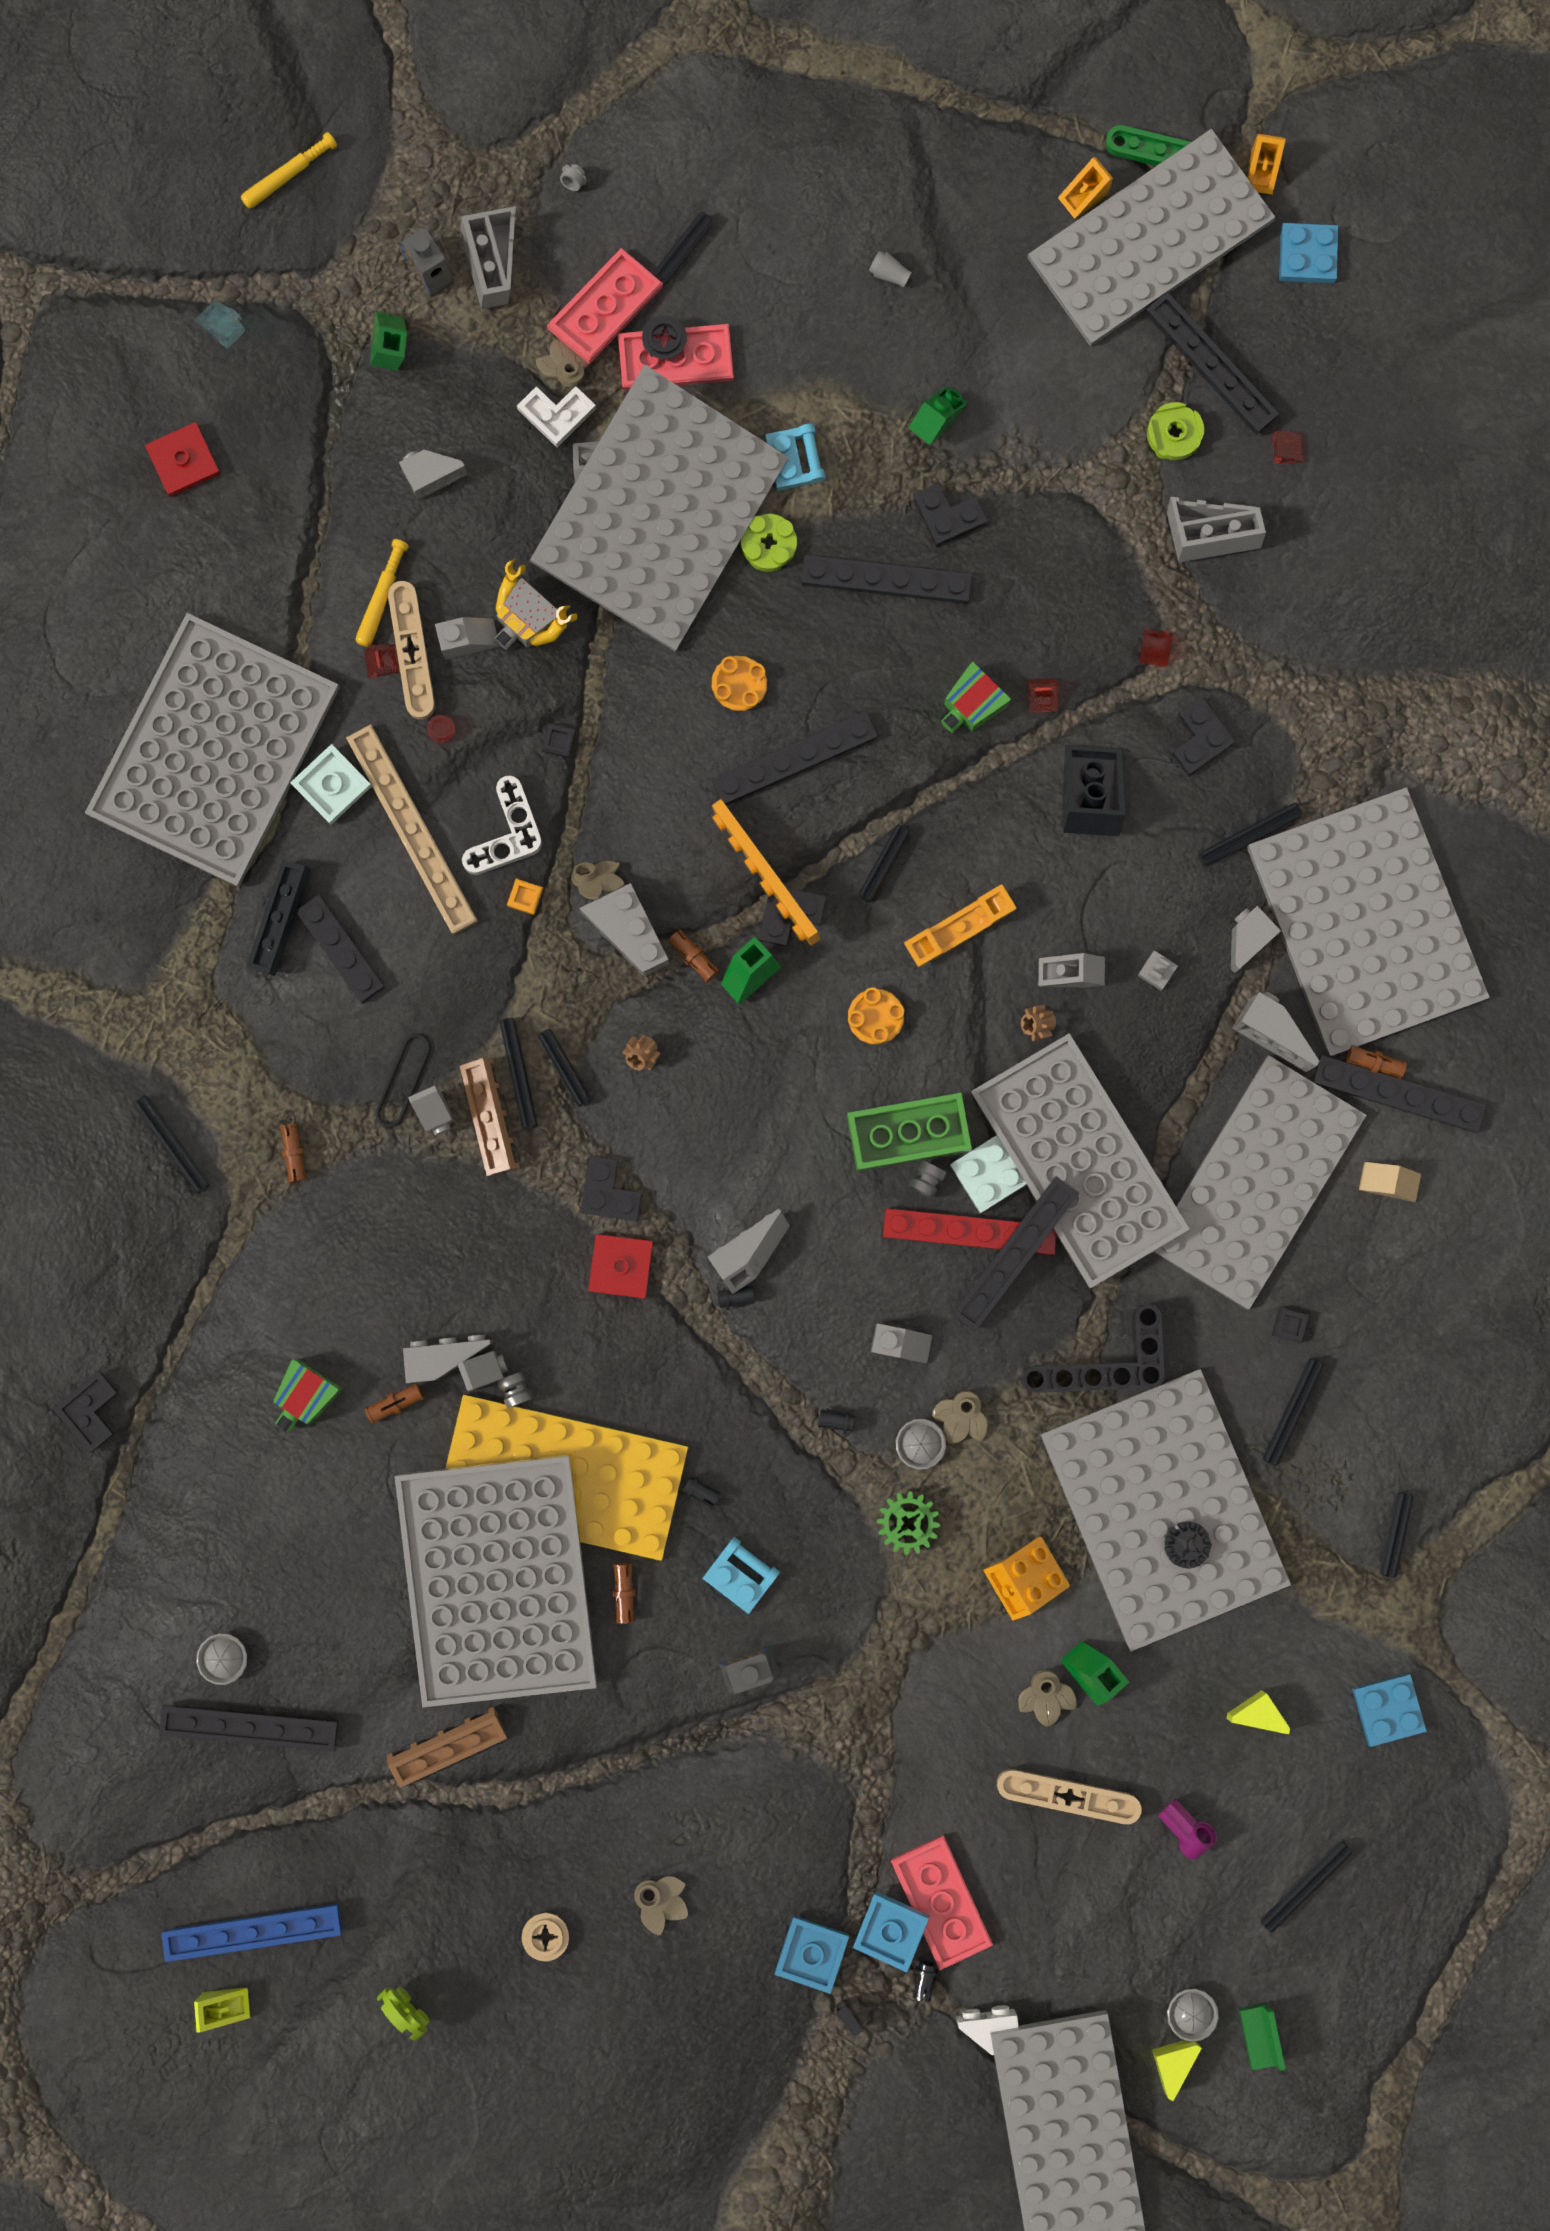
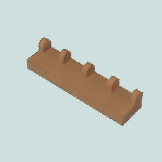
[460,1058,520,1176]
[387,1706,507,1788]

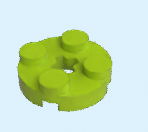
[1147,402,1204,460]
[741,514,797,572]
[377,1986,430,2041]

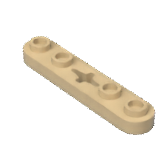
[388,581,435,720]
[997,1769,1141,1824]

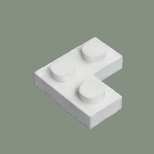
[517,386,596,447]

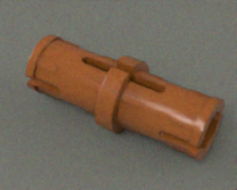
[668,929,720,983]
[1345,1045,1407,1079]
[280,1123,307,1183]
[364,1382,425,1424]
[613,1562,636,1624]

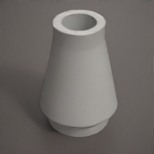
[868,251,912,287]

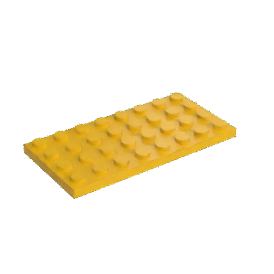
[445,1395,688,1561]

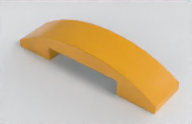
[904,884,1017,968]

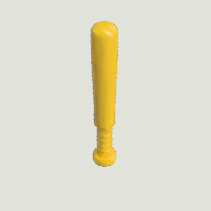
[241,132,337,209]
[355,539,409,647]

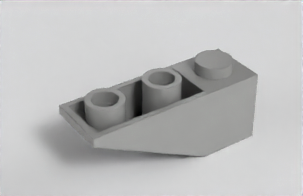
[708,1209,790,1294]
[403,1335,493,1383]

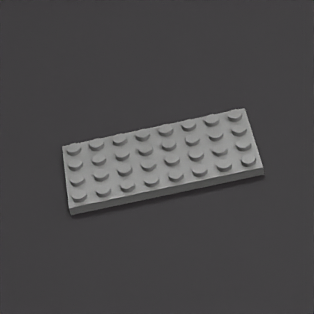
[1028,129,1275,347]
[971,1033,1190,1289]
[1153,1055,1366,1310]
[990,2010,1145,2231]

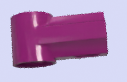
[1158,1798,1217,1859]

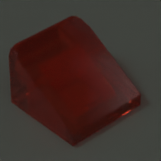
[1272,430,1303,464]
[1139,629,1172,667]
[364,644,400,678]
[1028,678,1058,713]

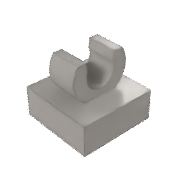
[1137,951,1178,991]

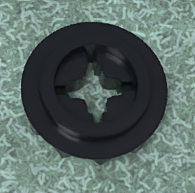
[642,316,687,361]
[1164,1521,1212,1569]

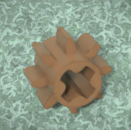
[1021,1004,1056,1041]
[623,1035,661,1071]

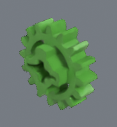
[876,1491,940,1555]

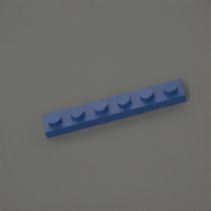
[161,1903,343,1962]

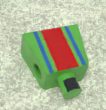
[941,662,1011,733]
[274,1359,343,1432]

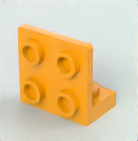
[983,1537,1070,1621]

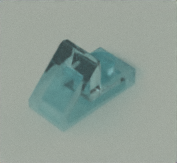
[195,300,245,348]

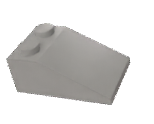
[1232,992,1320,1072]

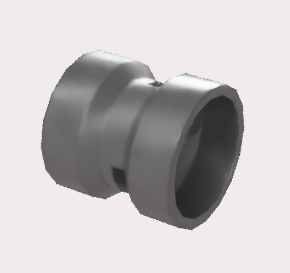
[908,1160,946,1199]
[497,1371,534,1408]

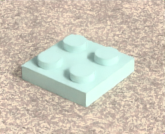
[290,744,372,825]
[949,1135,1026,1213]

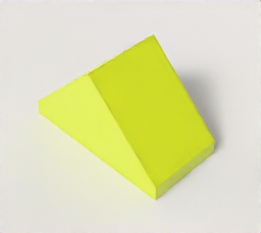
[1227,1690,1290,1734]
[194,1988,250,2033]
[1152,2040,1202,2101]

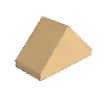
[1359,1162,1421,1202]

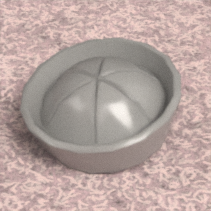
[896,1419,946,1470]
[196,1633,247,1685]
[1167,1989,1219,2042]

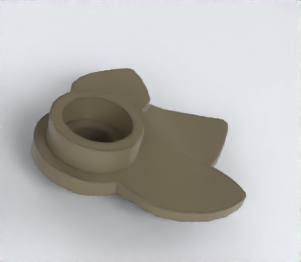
[536,338,590,388]
[571,861,625,900]
[932,1391,988,1444]
[1018,1670,1077,1727]
[634,1876,688,1935]

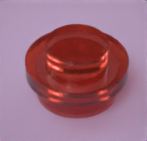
[427,715,456,743]

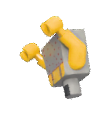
[494,559,577,650]

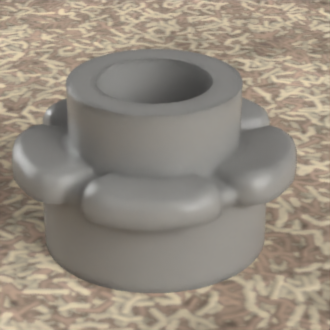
[560,164,587,191]

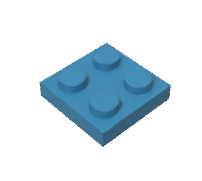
[1279,223,1338,283]
[1352,1673,1427,1747]
[853,1891,930,1972]
[775,1915,849,1994]

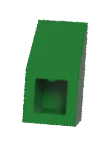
[370,311,407,371]
[909,386,968,445]
[721,936,781,1005]
[1060,1641,1129,1706]

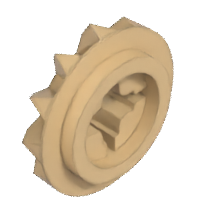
[522,1912,569,1961]

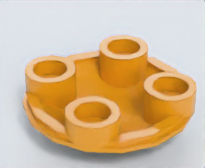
[712,656,767,711]
[848,988,904,1044]

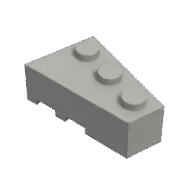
[460,206,516,309]
[1167,497,1266,563]
[579,883,670,977]

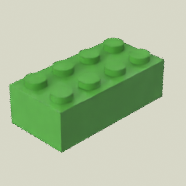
[847,1093,972,1172]

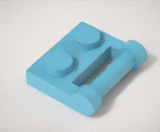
[765,424,826,491]
[702,1537,780,1614]

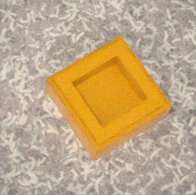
[507,879,544,916]

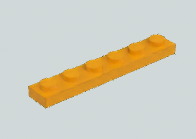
[712,799,820,946]

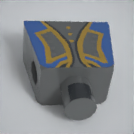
[401,228,455,297]
[719,1646,781,1694]

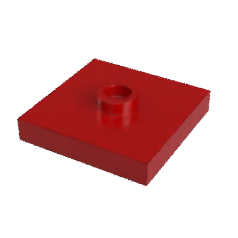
[145,422,220,497]
[588,1234,653,1299]

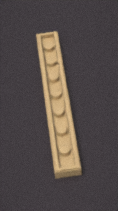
[346,724,478,935]

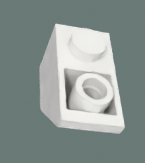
[956,2005,1018,2055]

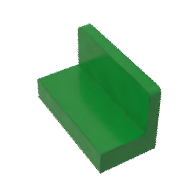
[1238,2003,1286,2071]

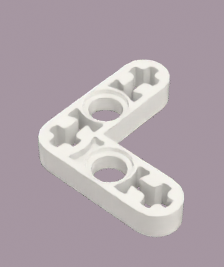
[462,776,542,875]

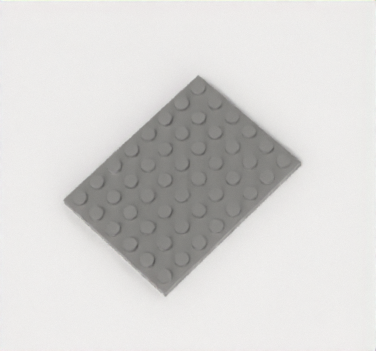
[529,365,788,651]
[85,613,340,887]
[1247,787,1490,1057]
[1040,1369,1291,1652]
[395,1455,597,1708]

